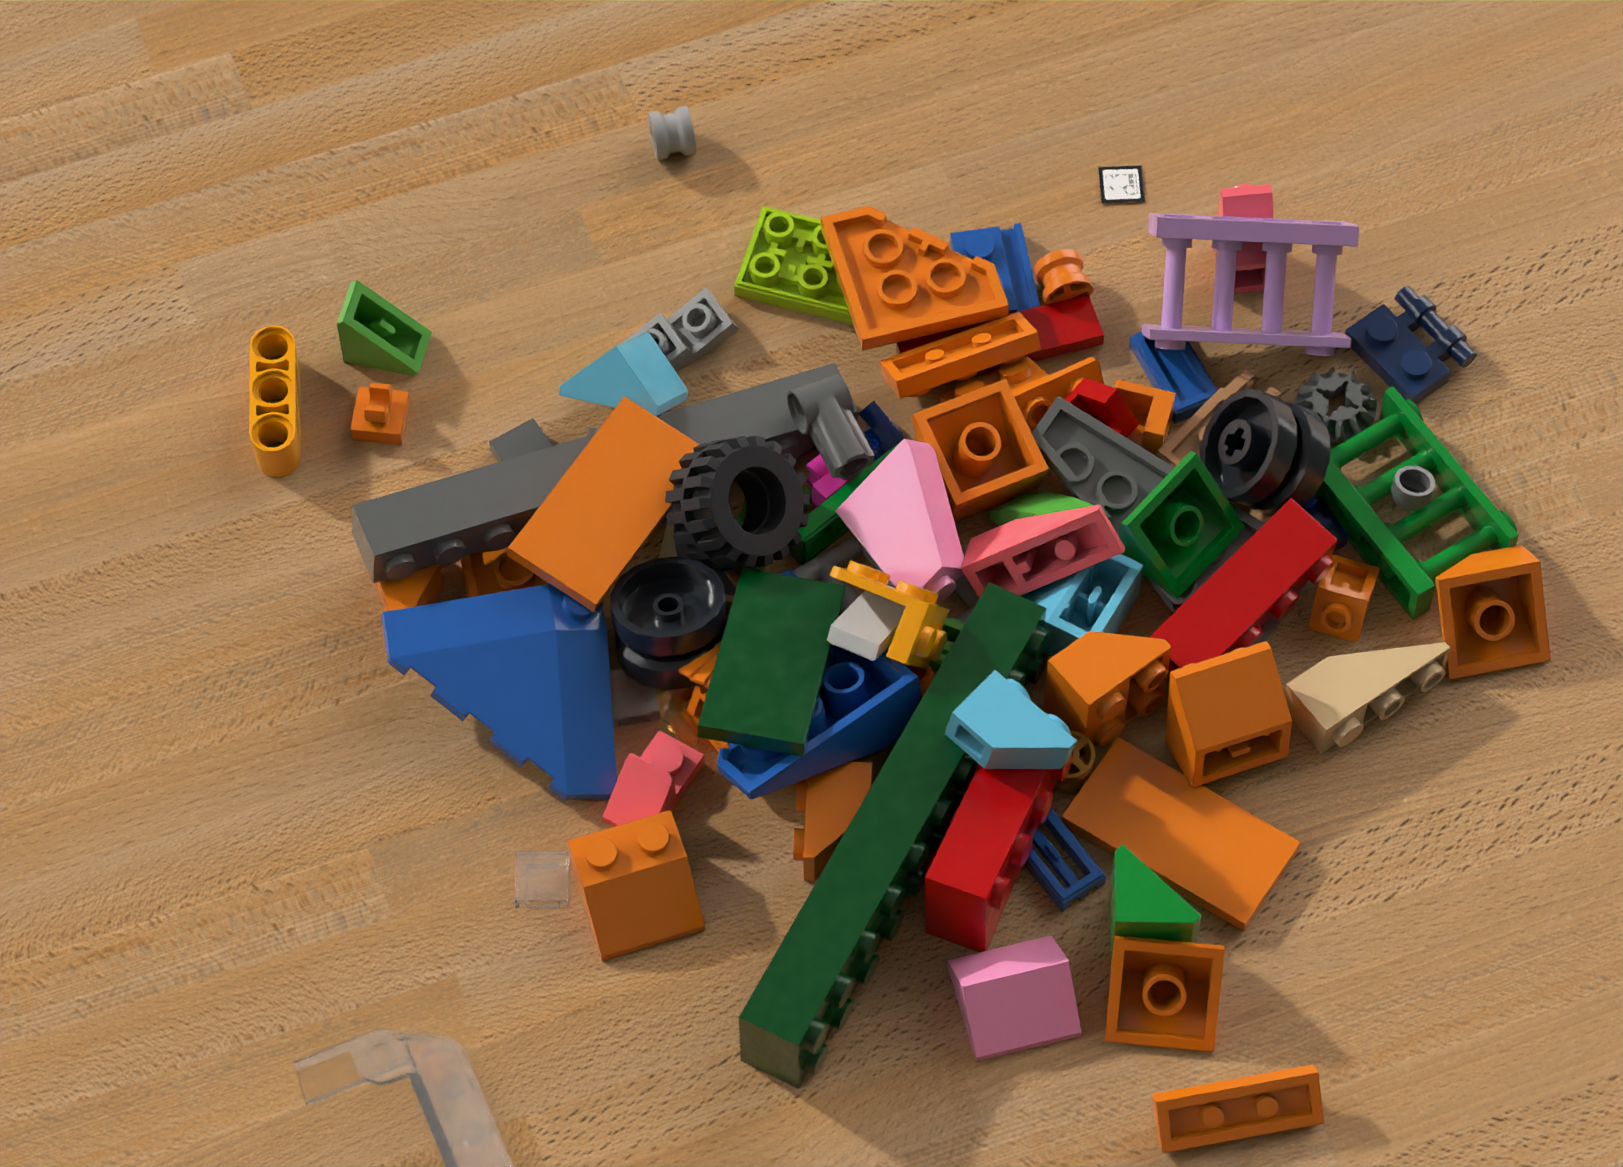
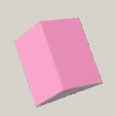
[947,935,1082,1062]

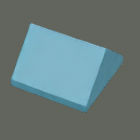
[559,331,688,416]

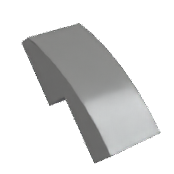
[624,288,740,371]

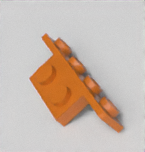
[915,356,1104,441]

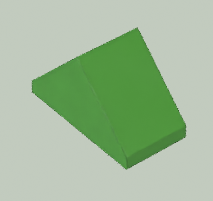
[337,280,432,376]

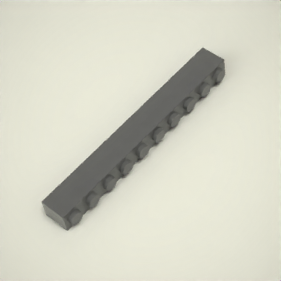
[352,363,859,584]

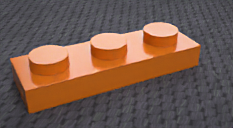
[879,312,1041,399]
[1151,1064,1324,1153]

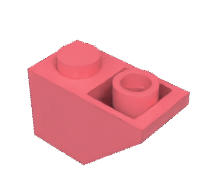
[1214,184,1274,293]

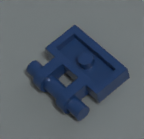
[1345,286,1477,405]

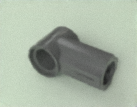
[787,374,875,480]

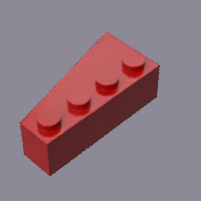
[925,751,1073,952]

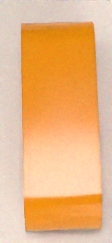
[249,325,301,478]

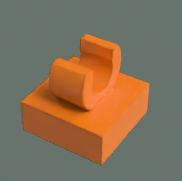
[350,382,410,445]

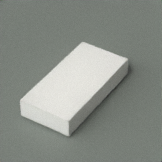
[827,590,906,661]

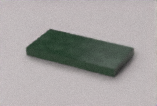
[697,568,846,756]

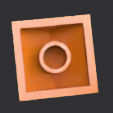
[1105,935,1225,1052]

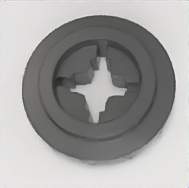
[1295,367,1377,443]

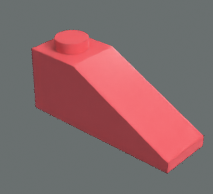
[961,505,1125,599]

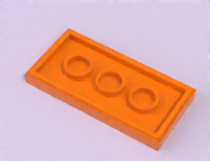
[507,396,700,612]
[1061,737,1301,932]

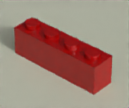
[1149,498,1338,680]

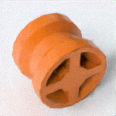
[1034,249,1093,305]

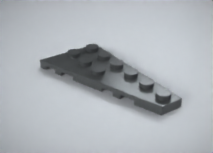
[1032,396,1309,644]

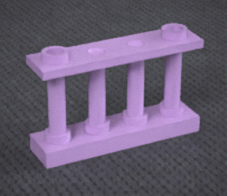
[1142,213,1359,356]

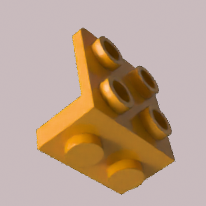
[830,560,949,669]

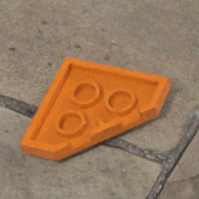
[821,206,1009,351]

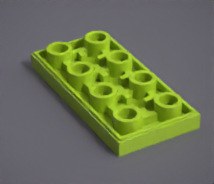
[734,206,853,325]

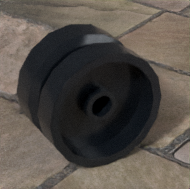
[1199,389,1330,516]
[610,557,727,690]

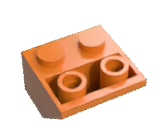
[1044,631,1172,746]
[1165,641,1292,787]

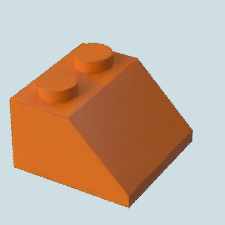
[911,379,1049,522]
[567,810,705,961]

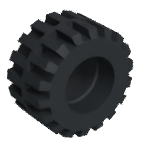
[665,436,810,571]

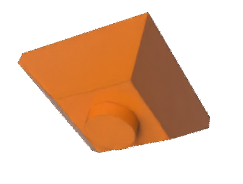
[1435,545,1551,680]

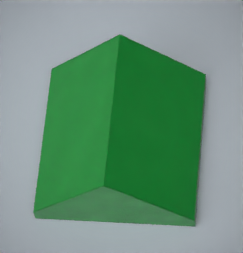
[1119,451,1245,599]
[1109,844,1202,967]

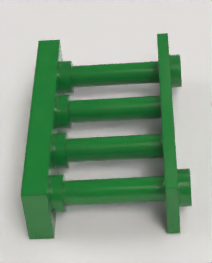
[1313,386,1519,620]

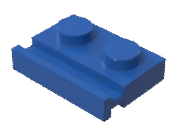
[950,223,1040,314]

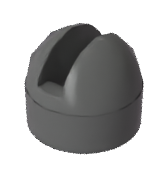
[1391,466,1435,512]

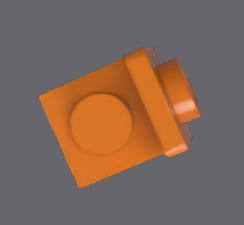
[1309,554,1381,642]

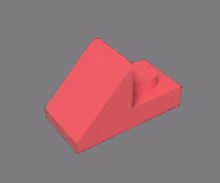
[603,730,705,827]

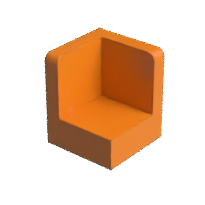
[1114,380,1176,456]

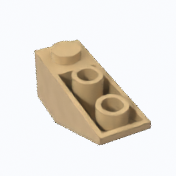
[1284,642,1450,754]

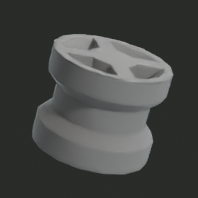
[648,105,696,161]

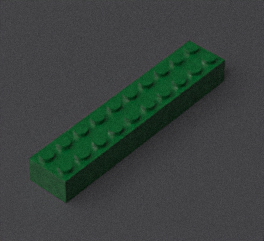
[739,582,1050,1089]

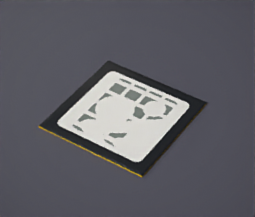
[1098,165,1145,204]

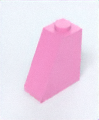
[835,439,964,604]

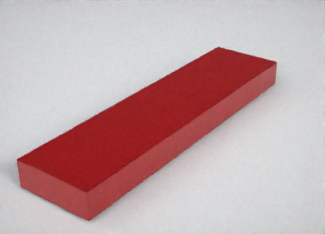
[896,294,1104,385]

